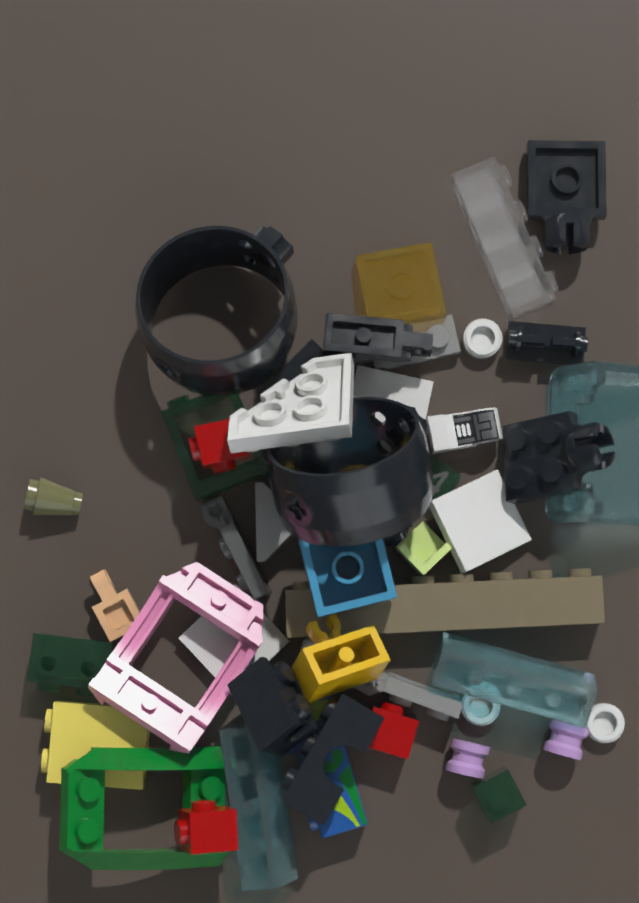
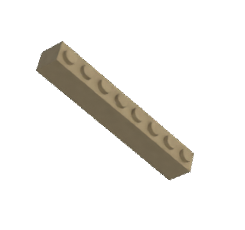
[285,568,605,638]

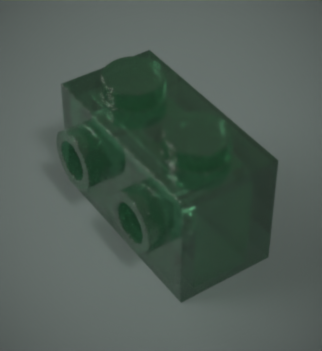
[27,633,116,697]

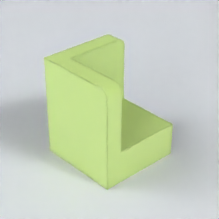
[394,521,452,576]

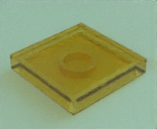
[355,242,447,325]

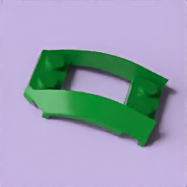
[59,746,233,870]

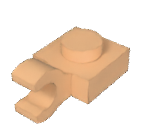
[90,569,140,642]

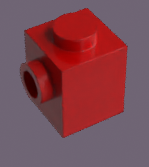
[189,418,251,474]
[369,701,419,759]
[174,800,238,855]

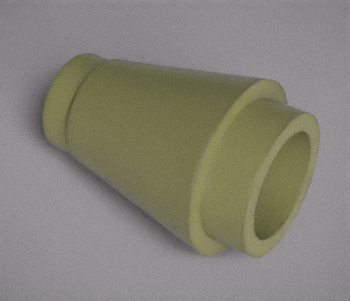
[23,477,83,516]

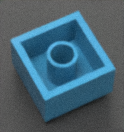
[298,539,397,618]

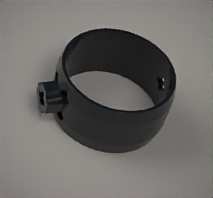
[135,226,298,397]
[266,397,433,547]

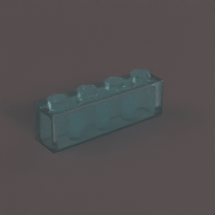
[431,632,598,728]
[219,724,298,891]

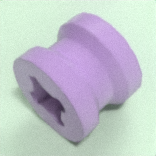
[543,719,589,760]
[445,738,491,779]

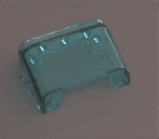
[545,361,639,526]

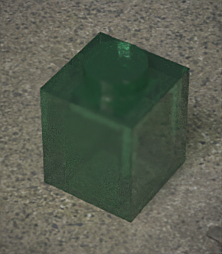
[469,766,527,824]

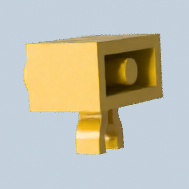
[291,614,390,703]

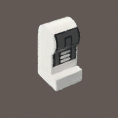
[426,408,503,454]

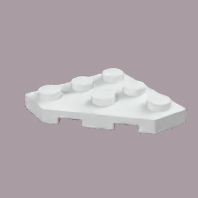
[227,353,354,453]

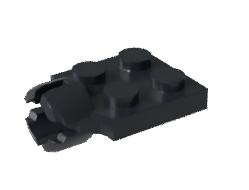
[526,140,607,254]
[503,411,615,504]

